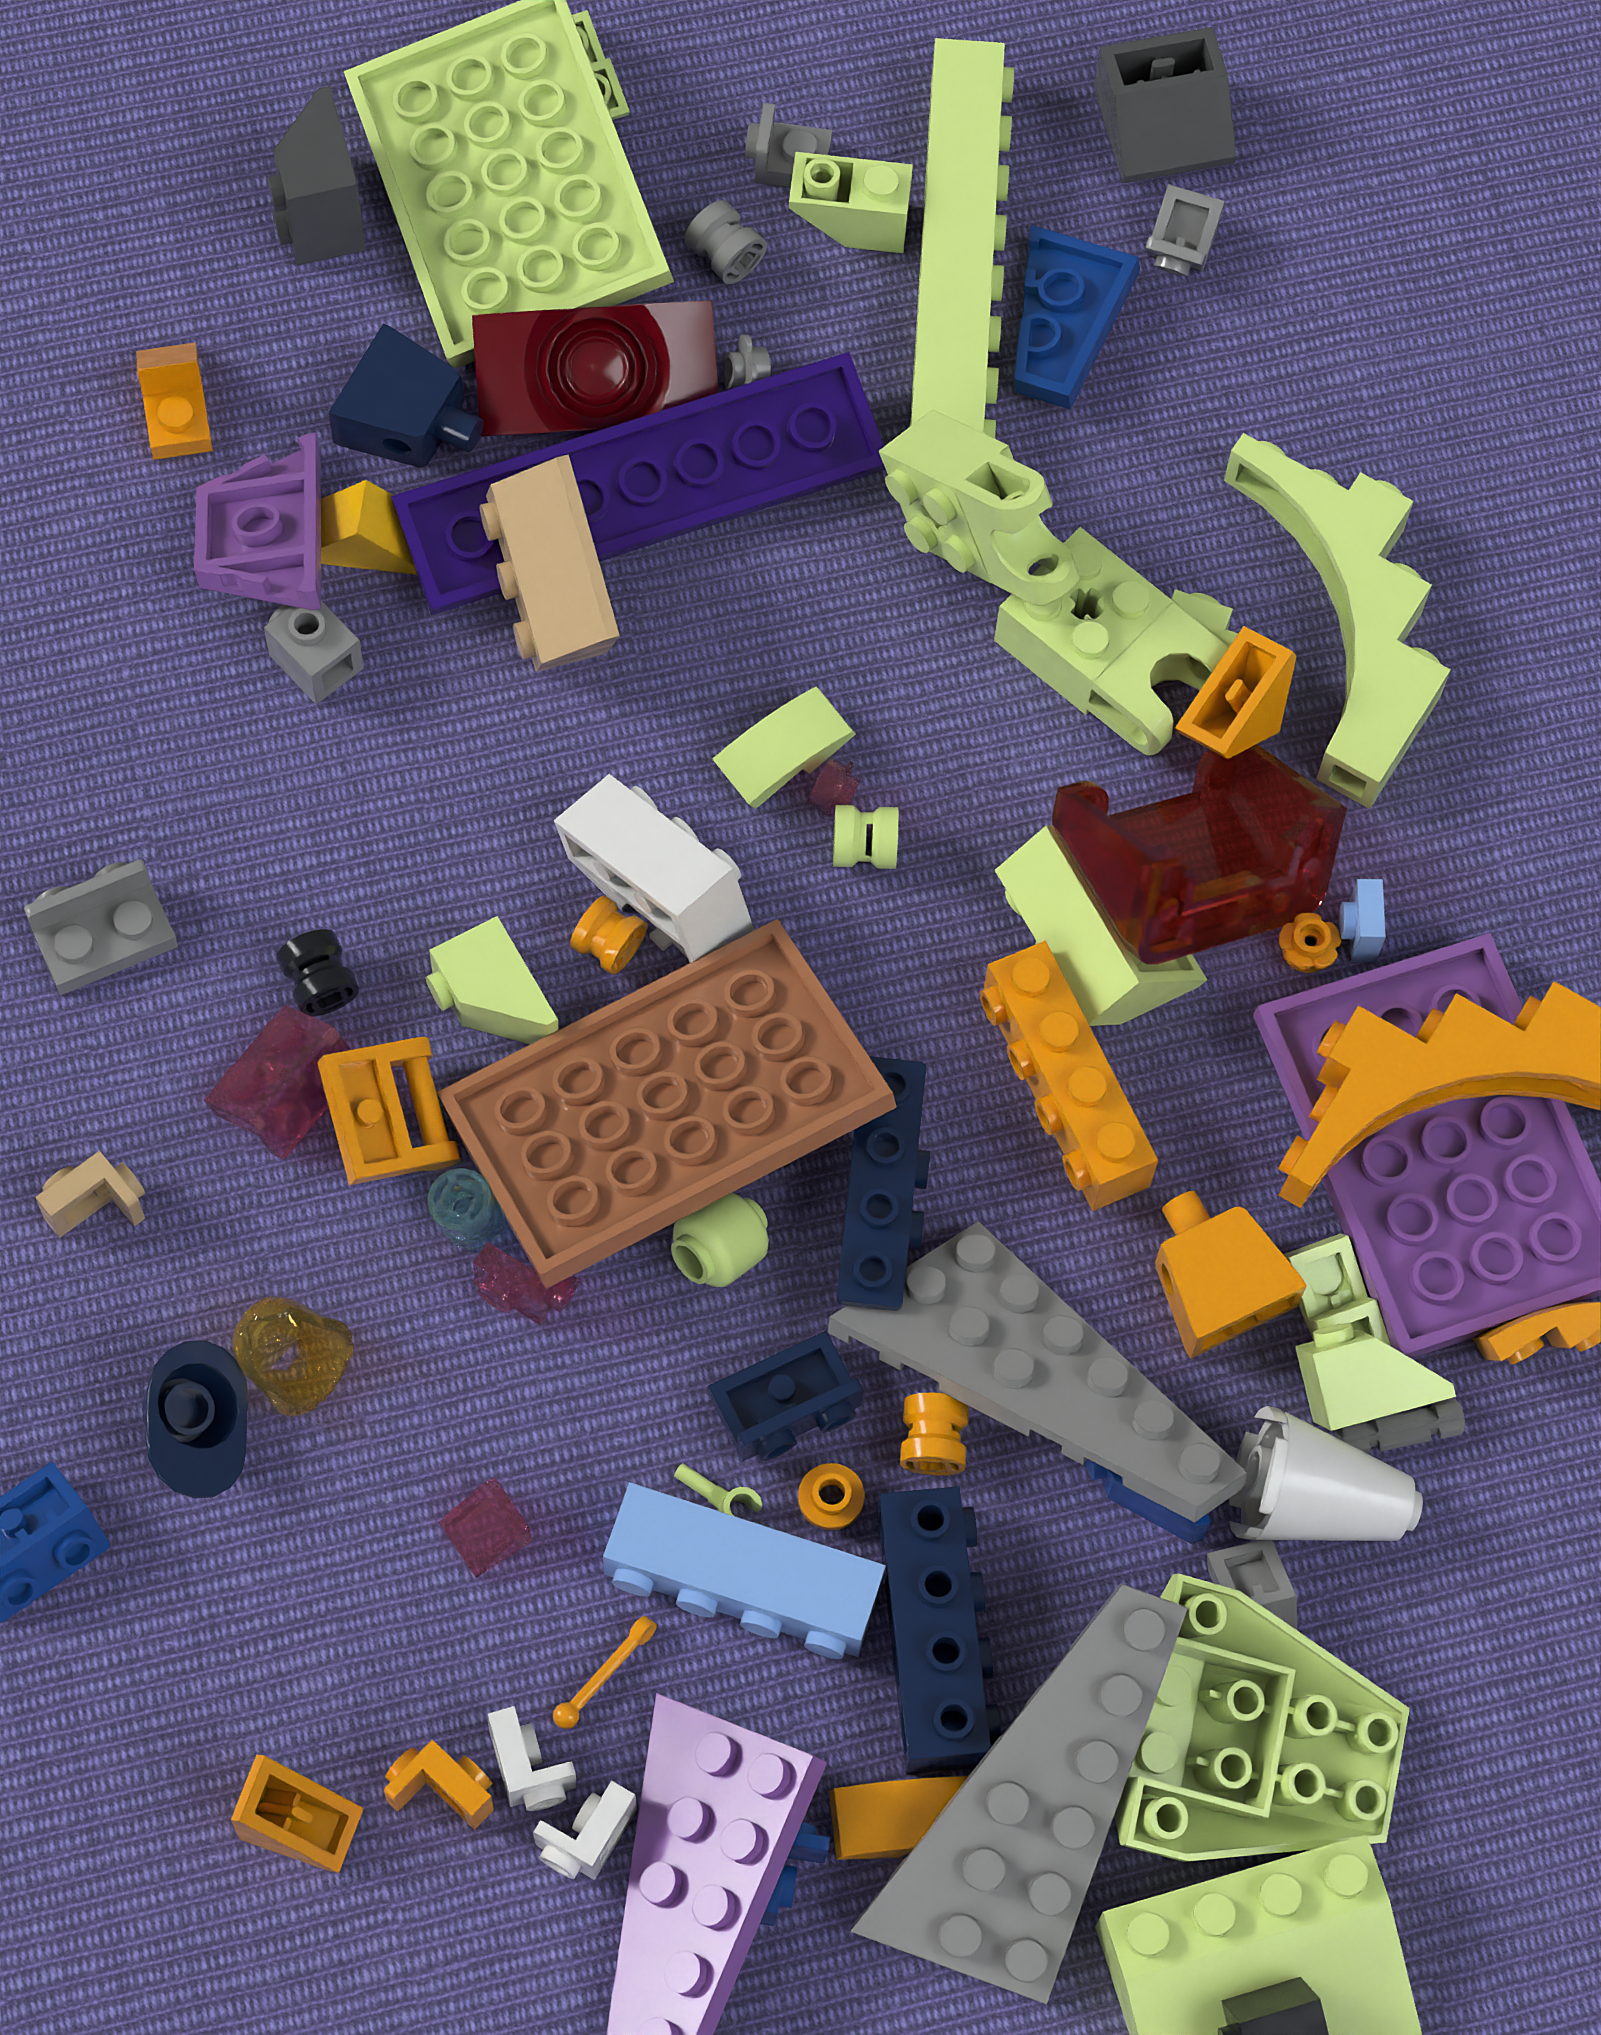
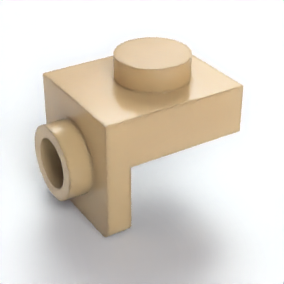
[35,1150,145,1238]

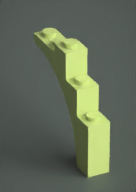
[1224,433,1451,809]

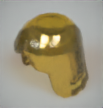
[232,1296,354,1417]

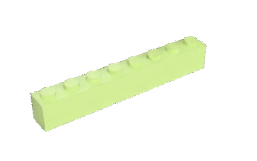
[910,38,1014,439]

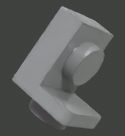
[745,103,832,187]
[1207,1540,1298,1631]

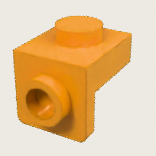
[383,1740,494,1830]

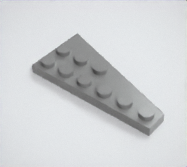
[850,1583,1188,2004]

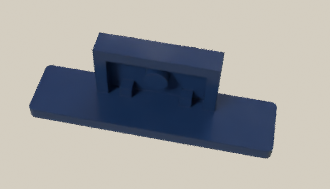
[837,1056,930,1311]

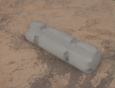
[1335,1398,1465,1454]

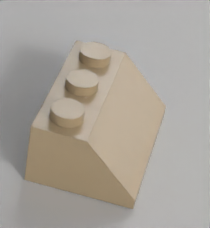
[480,454,620,672]

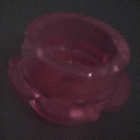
[808,757,861,817]

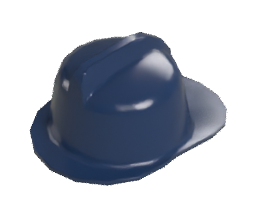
[142,1340,248,1499]

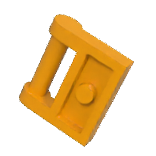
[317,1037,461,1186]

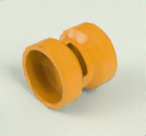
[900,1392,969,1476]

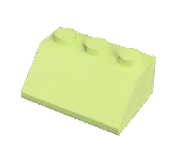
[995,825,1207,1026]

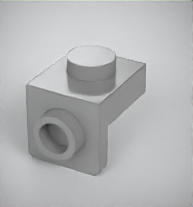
[1146,184,1225,277]

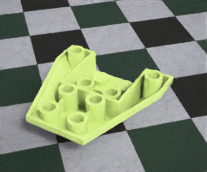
[1114,1573,1410,1862]

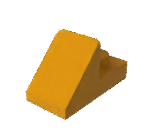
[136,342,213,460]

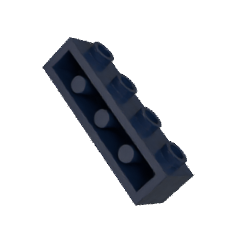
[876,1486,1001,1774]

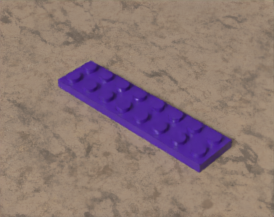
[392,352,886,616]

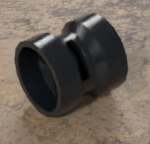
[277,929,359,1017]

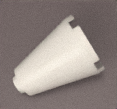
[1229,1406,1423,1541]

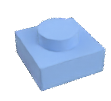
[1339,879,1386,962]

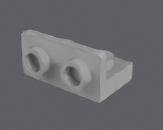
[24,859,178,996]

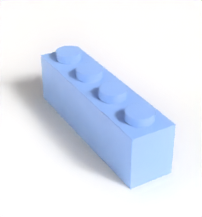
[603,1482,886,1659]

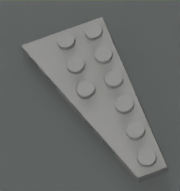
[828,1221,1247,1522]

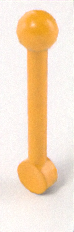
[553,1615,657,1729]

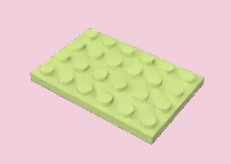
[344,0,674,369]

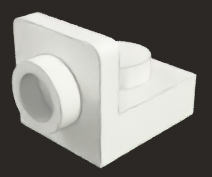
[488,1706,576,1811]
[533,1780,637,1880]

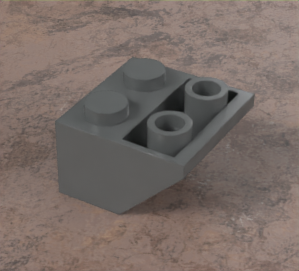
[1093,27,1236,184]

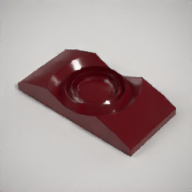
[472,300,718,437]

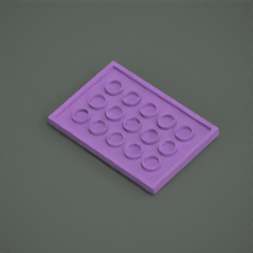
[1253,933,1601,1358]

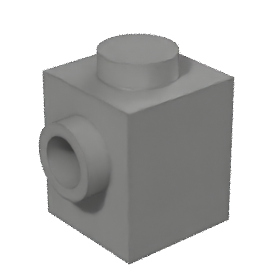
[264,601,364,705]

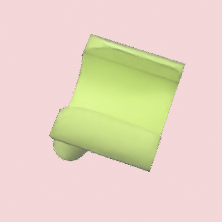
[674,1463,762,1516]

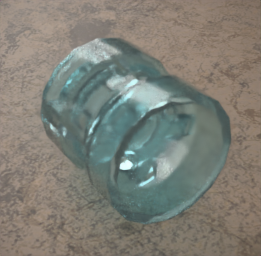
[427,1168,505,1250]

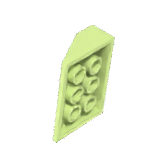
[1095,1834,1422,2035]

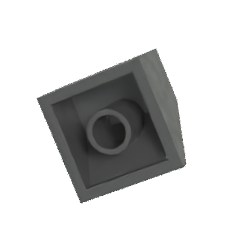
[266,86,366,266]

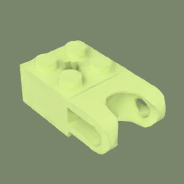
[879,409,1080,605]
[994,527,1229,755]

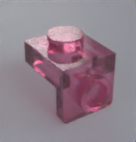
[473,1242,580,1325]

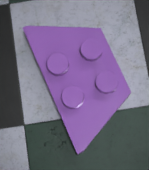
[194,432,321,610]

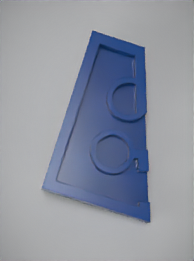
[1014,225,1140,410]

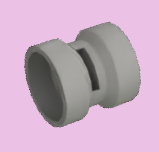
[685,200,767,284]

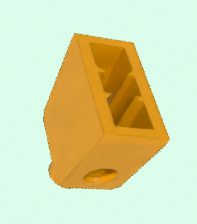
[1155,1190,1307,1359]

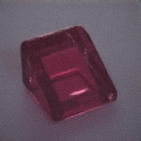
[439,1477,532,1578]

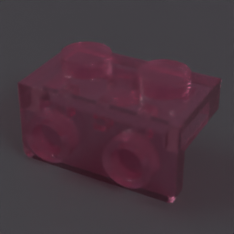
[204,1005,351,1159]

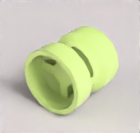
[833,805,899,869]

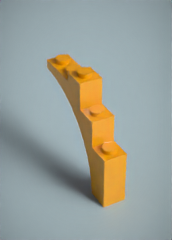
[1278,981,1601,1208]

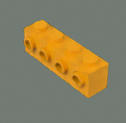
[979,940,1158,1211]

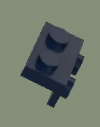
[707,1330,864,1462]

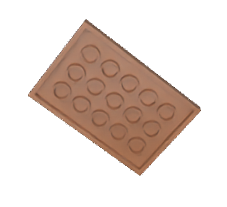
[437,919,897,1289]

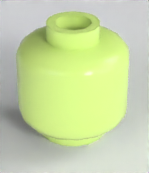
[671,1193,769,1287]

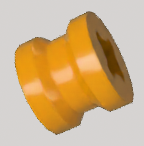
[570,895,648,975]

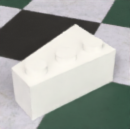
[554,774,754,963]

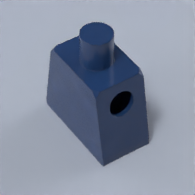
[329,323,484,468]

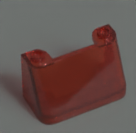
[1052,744,1347,965]

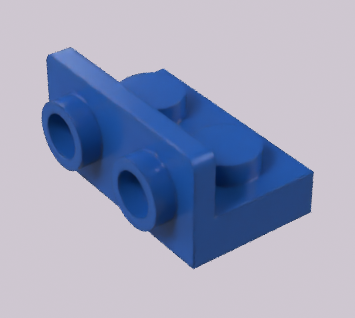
[0,1461,110,1623]

